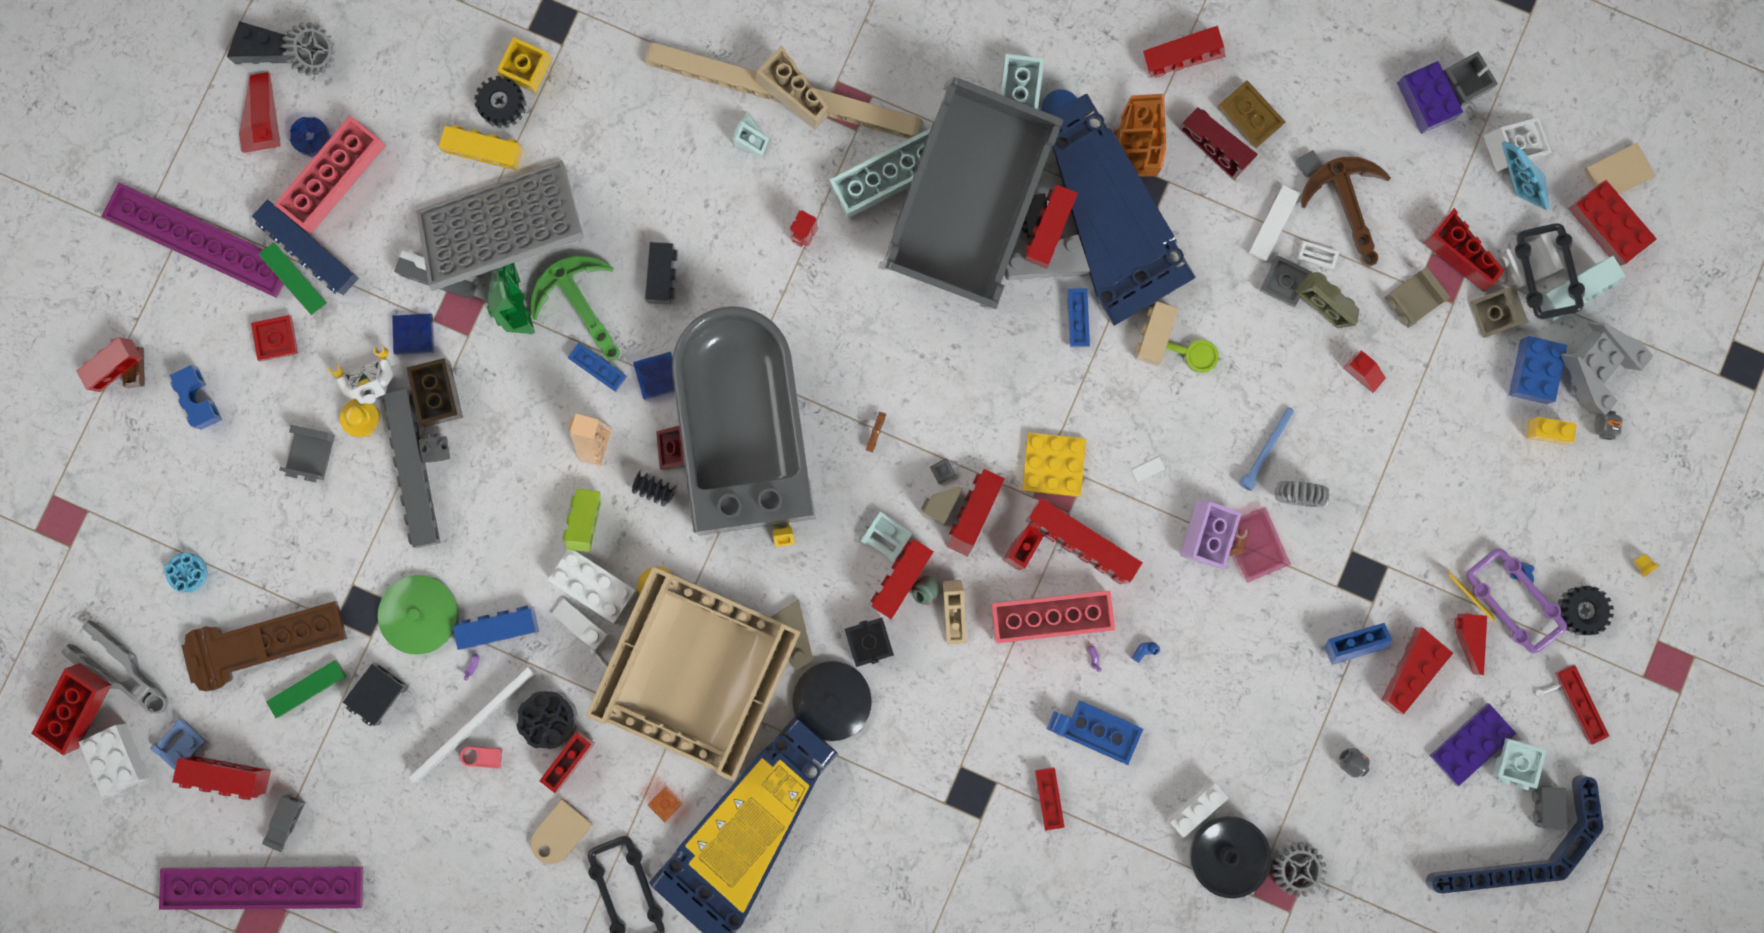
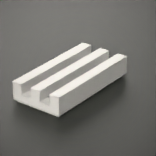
[1296,240,1340,271]

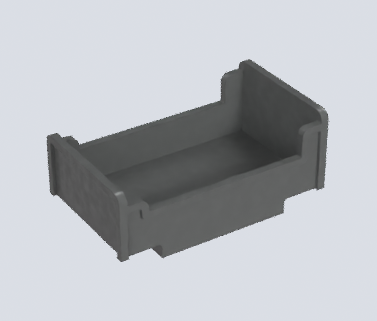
[878,77,1064,310]

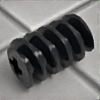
[632,470,677,507]

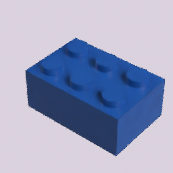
[1509,336,1567,405]

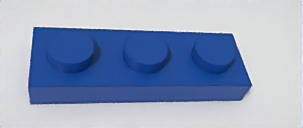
[1067,288,1090,348]
[568,343,627,392]

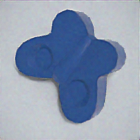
[1510,562,1535,583]

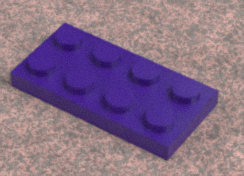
[1429,703,1517,786]

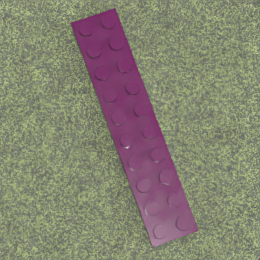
[101,182,294,298]
[159,866,363,910]

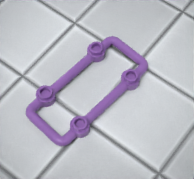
[1466,548,1567,653]

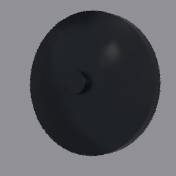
[792,661,872,741]
[1190,816,1271,899]

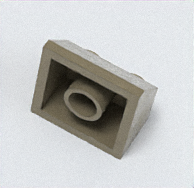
[1470,286,1529,338]
[921,486,963,526]

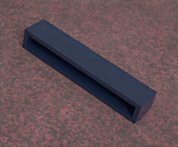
[252,199,359,296]

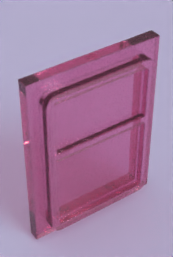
[1232,507,1291,583]

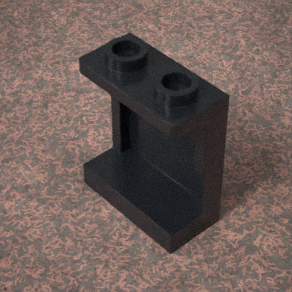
[342,663,409,726]

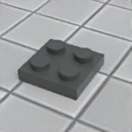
[1259,255,1312,307]

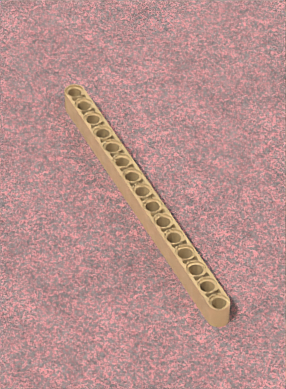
[644,43,923,139]

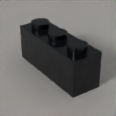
[645,242,678,305]

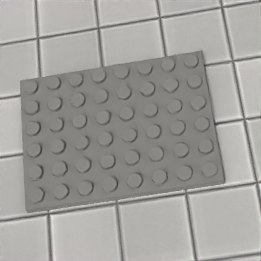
[416,160,584,291]

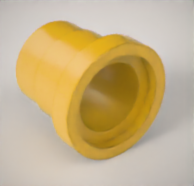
[1633,553,1660,577]

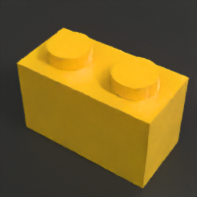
[1526,417,1577,445]

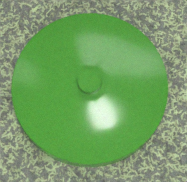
[378,575,459,654]

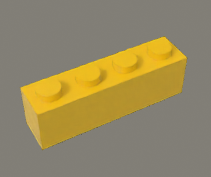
[439,125,523,171]

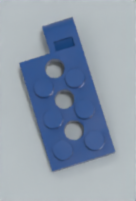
[1046,700,1143,765]

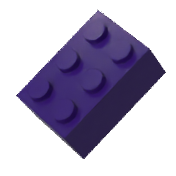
[1397,61,1463,134]

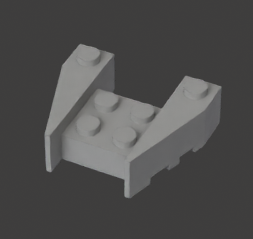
[1561,321,1653,415]

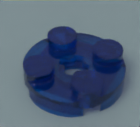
[290,117,331,157]

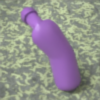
[1088,646,1102,672]
[464,654,480,681]

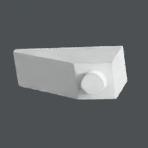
[552,598,610,650]

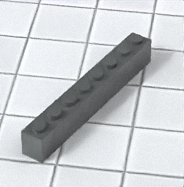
[382,389,441,548]

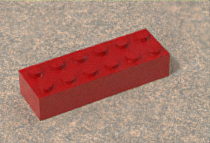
[1025,498,1143,585]

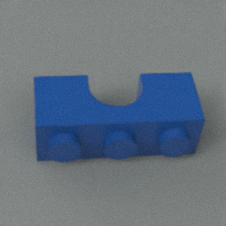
[169,365,222,430]

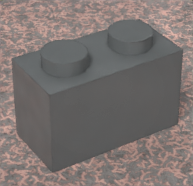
[1532,786,1567,829]

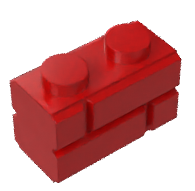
[790,210,818,247]

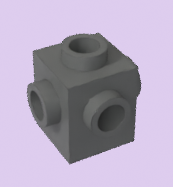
[419,433,450,463]

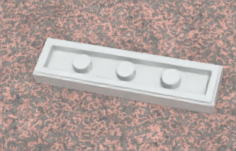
[1248,185,1301,262]

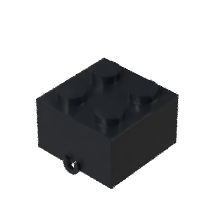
[844,617,894,667]

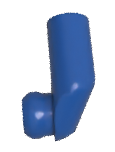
[1131,642,1160,663]

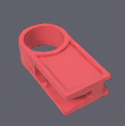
[460,746,503,769]

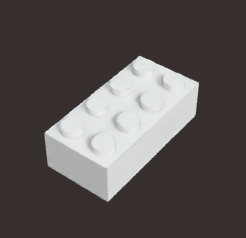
[547,550,638,624]

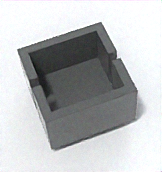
[1444,51,1498,107]

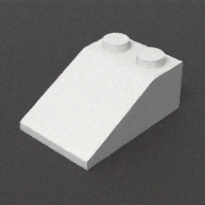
[1484,117,1552,172]

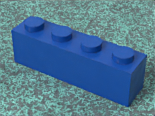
[453,606,539,650]

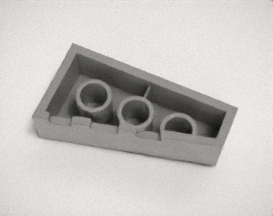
[1005,234,1090,280]

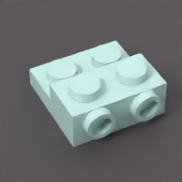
[1493,738,1547,790]

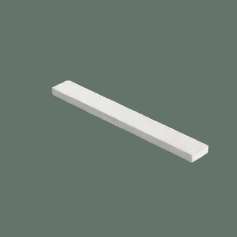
[409,667,536,783]

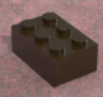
[406,358,463,427]

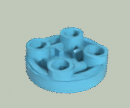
[164,553,208,592]

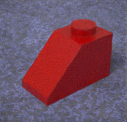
[1343,350,1386,393]
[1002,525,1044,570]

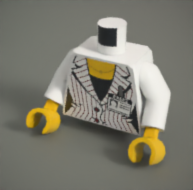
[328,345,393,404]

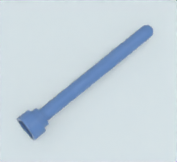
[1238,408,1294,491]

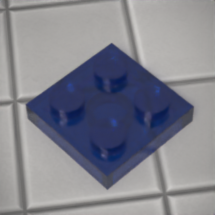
[392,313,434,355]
[633,351,675,400]

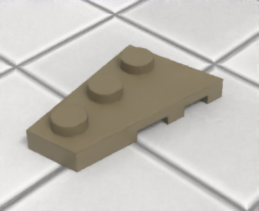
[770,599,813,671]

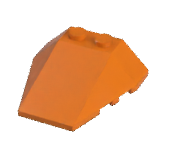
[1113,94,1166,176]

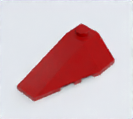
[239,72,281,153]

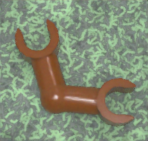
[866,411,887,453]
[1229,527,1250,556]

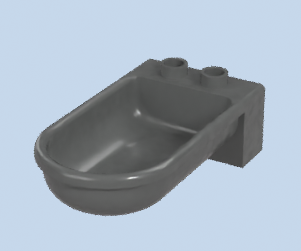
[672,306,816,536]

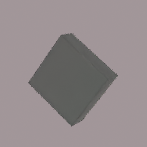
[1296,150,1323,177]
[930,458,956,484]

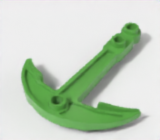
[531,256,620,361]

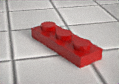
[1035,767,1065,831]

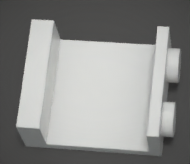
[1499,233,1564,289]

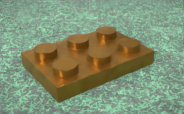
[1218,80,1286,149]

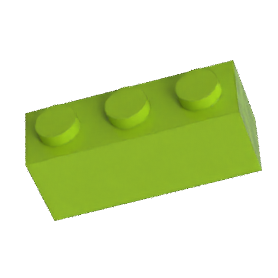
[562,489,602,552]

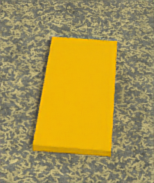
[1447,569,1495,622]

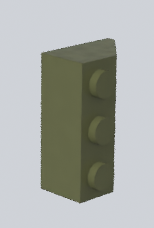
[1295,272,1360,328]

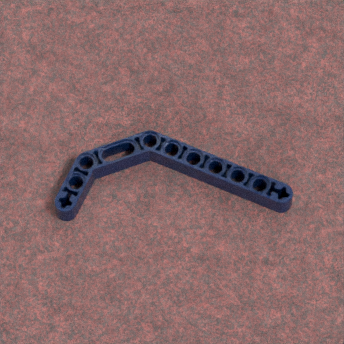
[1426,775,1604,894]

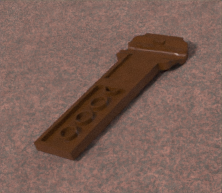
[181,601,347,692]

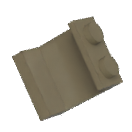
[1384,267,1451,328]

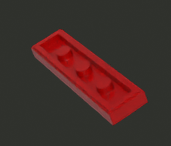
[1555,664,1609,745]

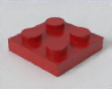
[251,315,298,362]

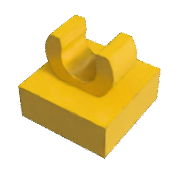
[773,523,795,547]

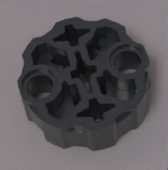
[516,690,578,749]

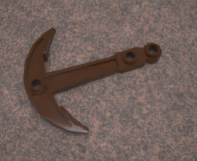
[1301,157,1391,267]

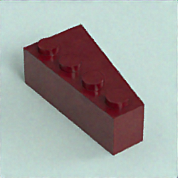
[1179,107,1258,181]

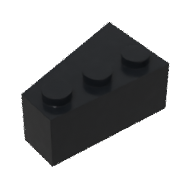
[227,21,300,64]

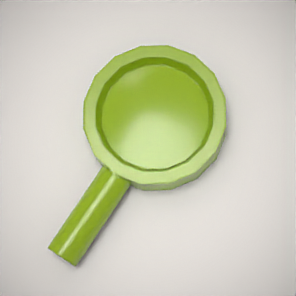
[1166,340,1219,373]

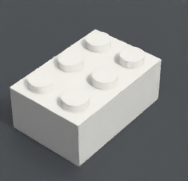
[79,724,149,797]

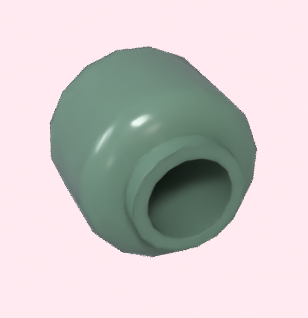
[912,576,941,605]

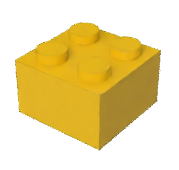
[496,37,552,94]

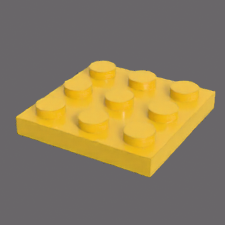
[1022,433,1086,497]

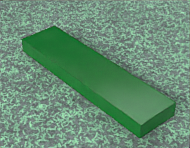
[258,242,327,316]
[266,660,347,719]

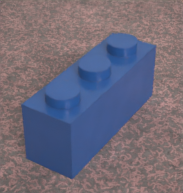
[1324,623,1392,665]

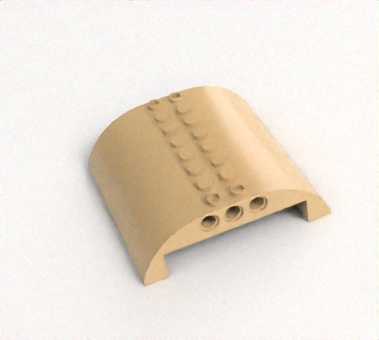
[585,567,801,782]

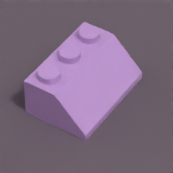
[1180,500,1242,569]

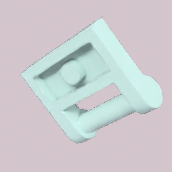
[861,512,913,563]

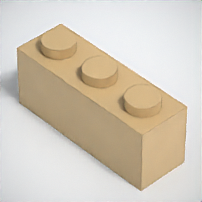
[1134,301,1179,366]

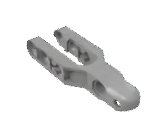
[61,620,168,714]

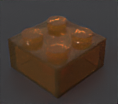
[647,786,684,823]

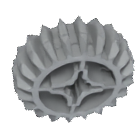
[281,22,336,76]
[1275,481,1330,507]
[1272,842,1327,897]

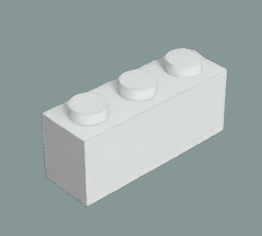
[1166,781,1229,838]

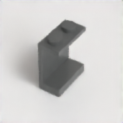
[279,425,335,483]

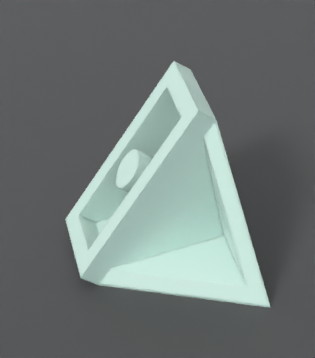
[733,112,769,156]

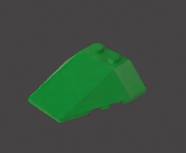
[487,262,535,334]

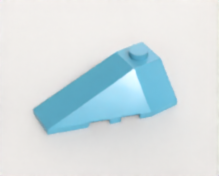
[1502,141,1549,210]

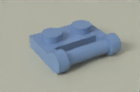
[150,717,206,770]

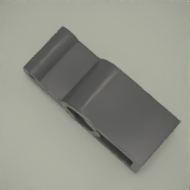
[262,794,306,852]

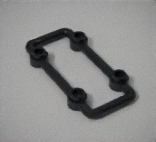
[1515,223,1585,319]
[587,836,665,933]

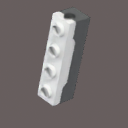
[394,249,480,301]

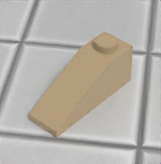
[942,580,967,644]

